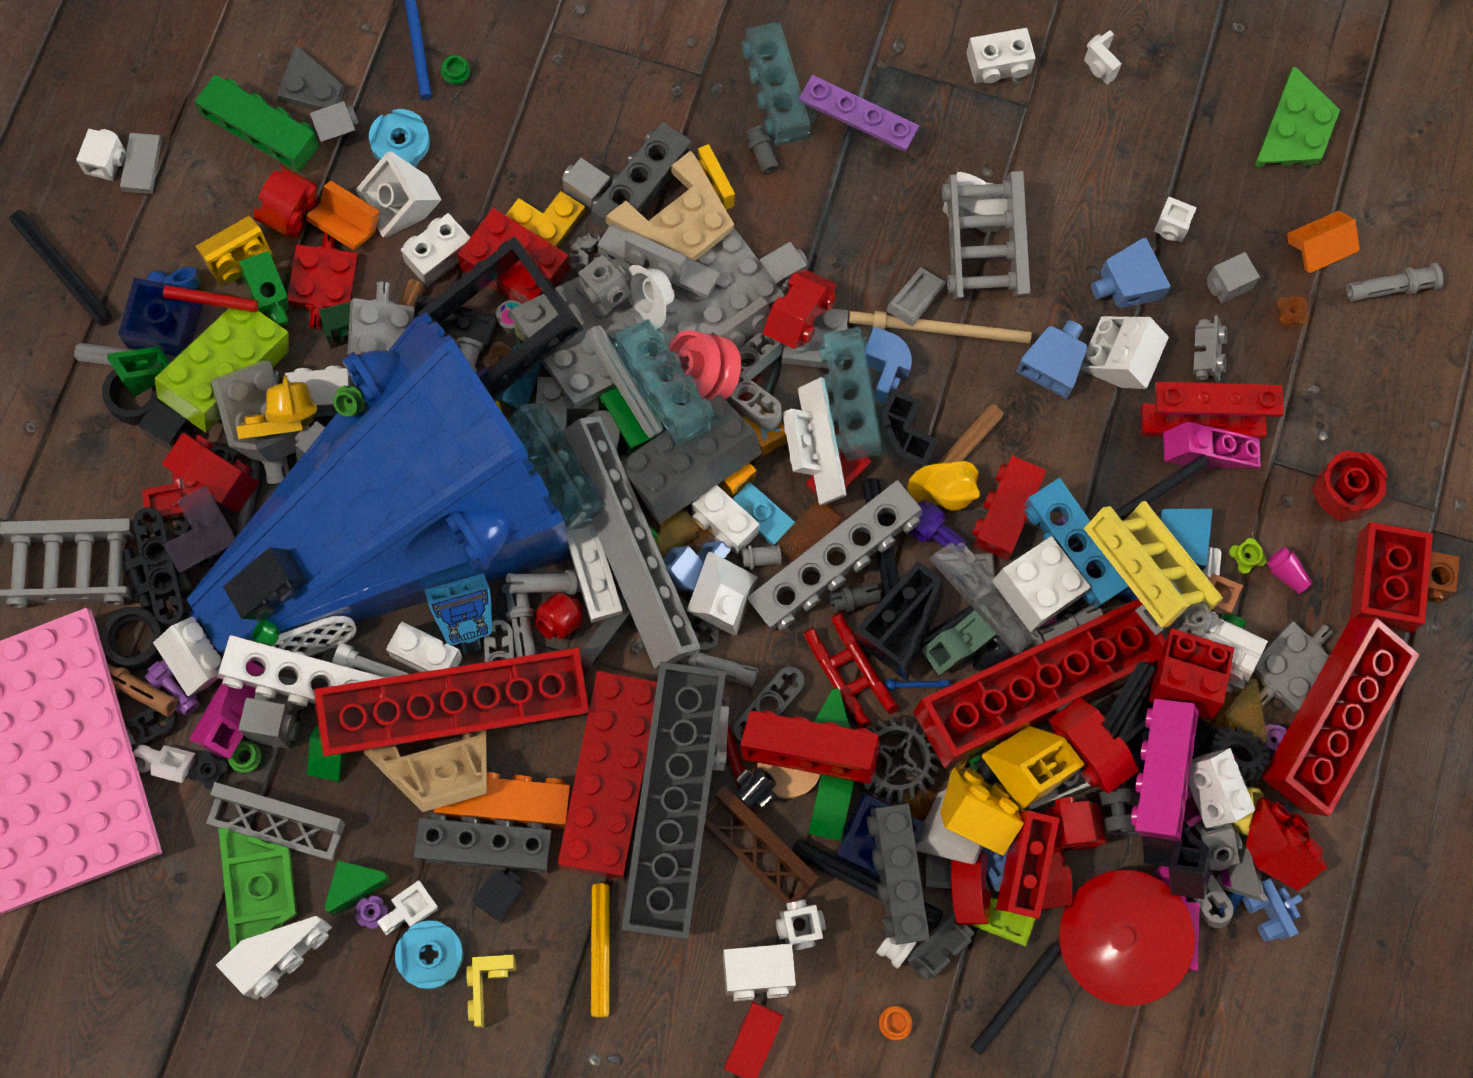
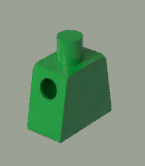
[239,251,290,328]

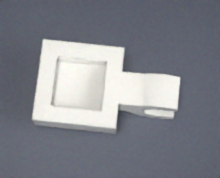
[133,745,195,783]
[377,880,438,936]

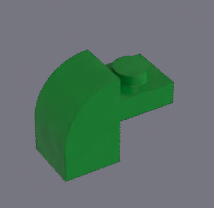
[808,775,854,841]

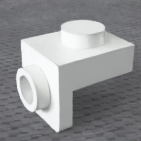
[1084,30,1121,85]
[1154,197,1196,243]

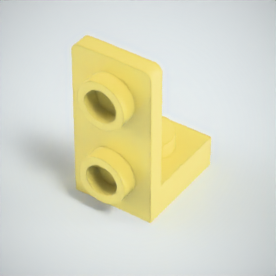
[467,955,516,1028]

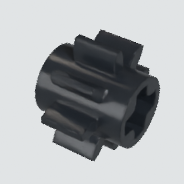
[737,767,777,808]

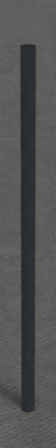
[920,455,1209,652]

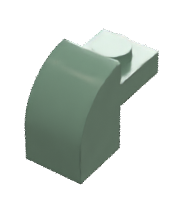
[921,607,1000,676]

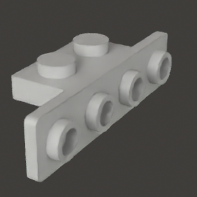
[598,224,720,298]

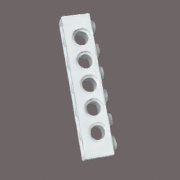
[217,635,385,707]

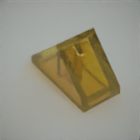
[657,507,699,559]
[1216,679,1268,745]

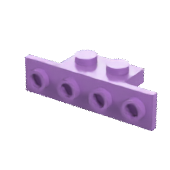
[799,75,919,152]

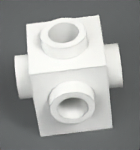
[776,899,826,950]

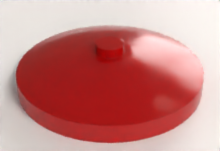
[1059,870,1196,1006]

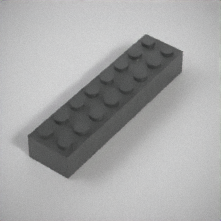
[621,662,726,939]

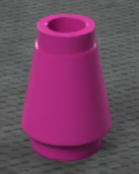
[1266,547,1313,594]

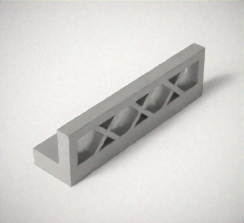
[206,782,345,862]

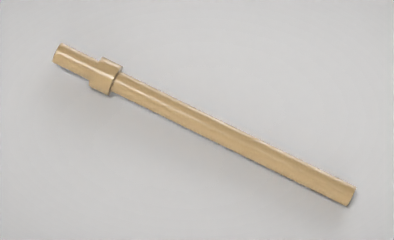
[848,311,1031,344]

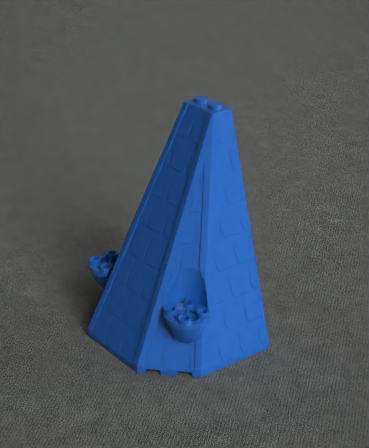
[187,312,571,657]

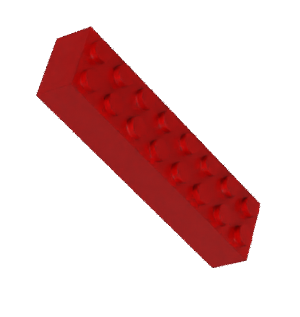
[913,599,1166,769]
[313,648,589,757]

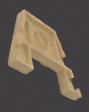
[605,151,734,261]
[363,730,487,812]

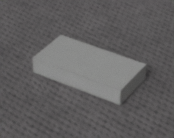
[120,133,162,194]
[887,267,946,327]

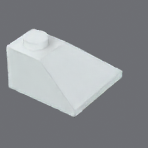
[356,151,441,238]
[687,552,758,636]

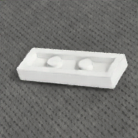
[566,523,623,623]

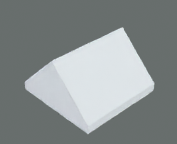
[915,789,983,865]

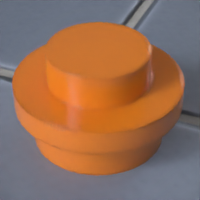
[879,1006,913,1041]

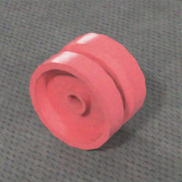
[662,330,741,403]

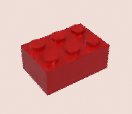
[457,208,570,304]
[1349,522,1433,633]

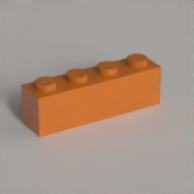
[434,772,572,829]

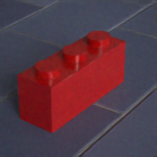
[971,456,1047,561]
[996,810,1060,919]

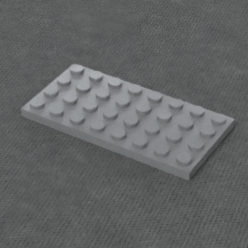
[510,228,785,410]

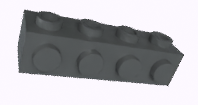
[867,804,930,945]
[414,814,553,874]

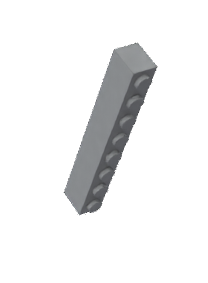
[556,416,701,669]

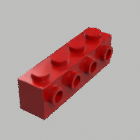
[740,710,880,784]

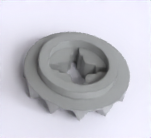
[570,232,616,273]

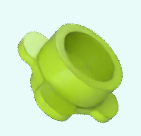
[1229,538,1267,574]

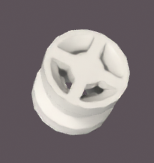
[876,938,916,969]

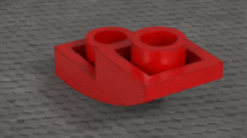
[951,852,991,925]
[724,1001,783,1078]

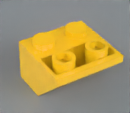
[196,216,273,287]
[982,726,1085,810]
[940,766,1024,856]

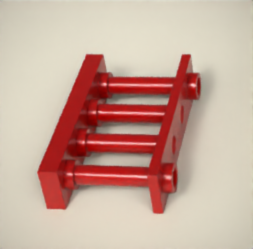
[1140,382,1284,440]

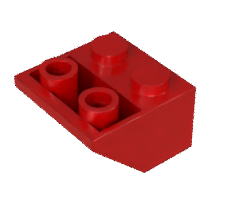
[1149,628,1235,720]
[1245,797,1328,891]

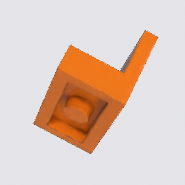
[306,181,380,250]
[1287,211,1360,273]

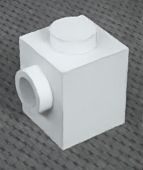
[76,129,126,181]

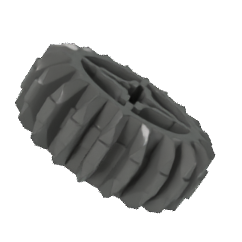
[862,716,940,805]

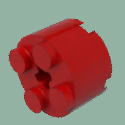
[253,166,320,239]
[1313,450,1387,522]

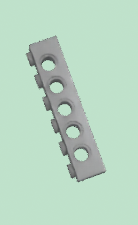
[747,480,922,632]

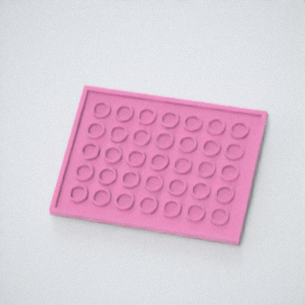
[0,608,162,916]

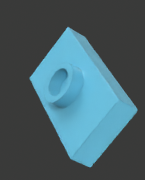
[733,482,796,546]

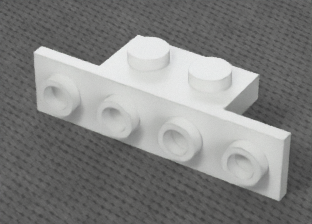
[782,377,847,506]

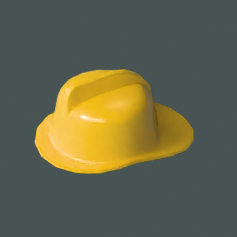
[265,375,317,423]
[907,461,980,511]

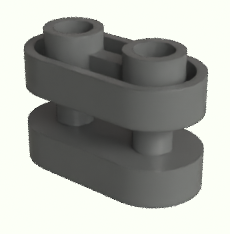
[1099,783,1140,836]

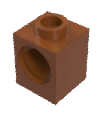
[1427,551,1460,603]

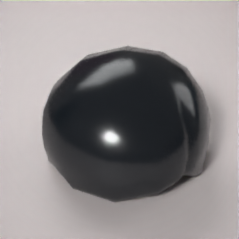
[972,626,1016,672]

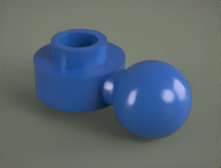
[146,267,201,295]

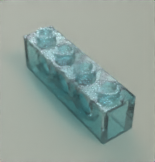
[741,21,811,146]
[615,319,714,446]
[820,327,884,461]
[508,402,606,531]

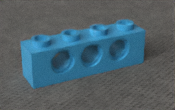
[1024,477,1129,609]

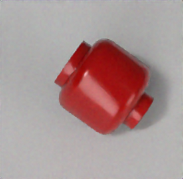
[535,593,583,640]

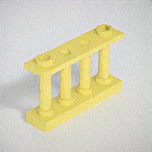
[1084,501,1223,628]

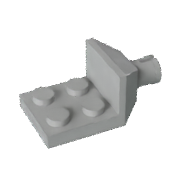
[211,360,300,484]

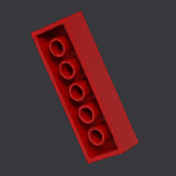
[1261,617,1419,817]
[558,671,657,881]

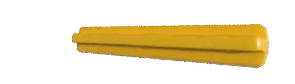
[591,883,610,1018]

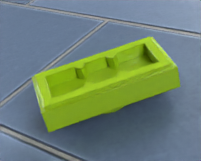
[970,897,1037,947]

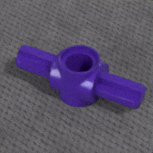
[908,500,966,555]

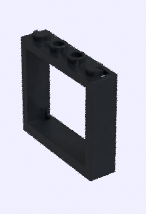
[418,236,584,399]

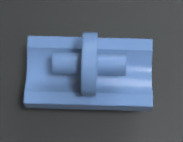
[1242,879,1303,942]

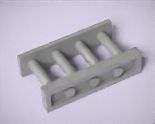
[942,171,1030,301]
[0,518,137,608]

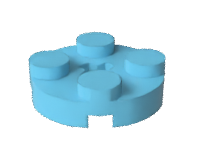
[369,109,430,167]
[395,921,464,990]

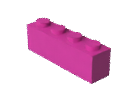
[1131,699,1199,842]

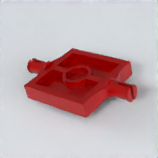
[288,232,358,330]

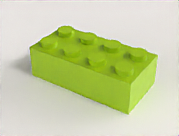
[155,308,289,433]

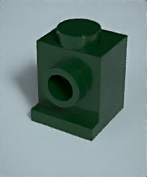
[319,302,350,348]

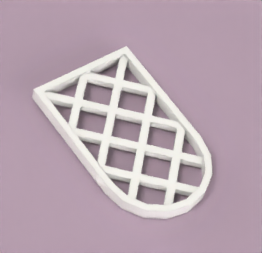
[272,616,356,657]

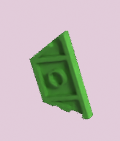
[1254,67,1340,167]
[218,828,298,950]

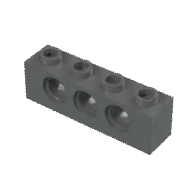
[590,121,692,232]

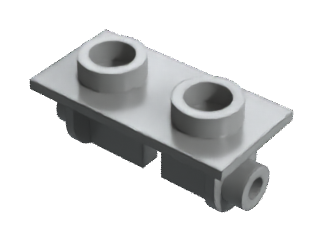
[1193,315,1227,383]

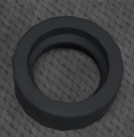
[102,369,165,425]
[101,607,166,671]

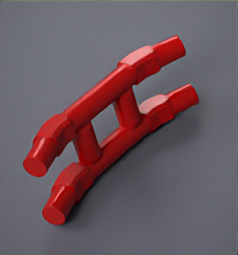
[803,612,899,729]

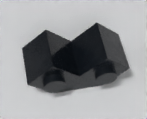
[877,388,938,474]
[1142,820,1211,900]

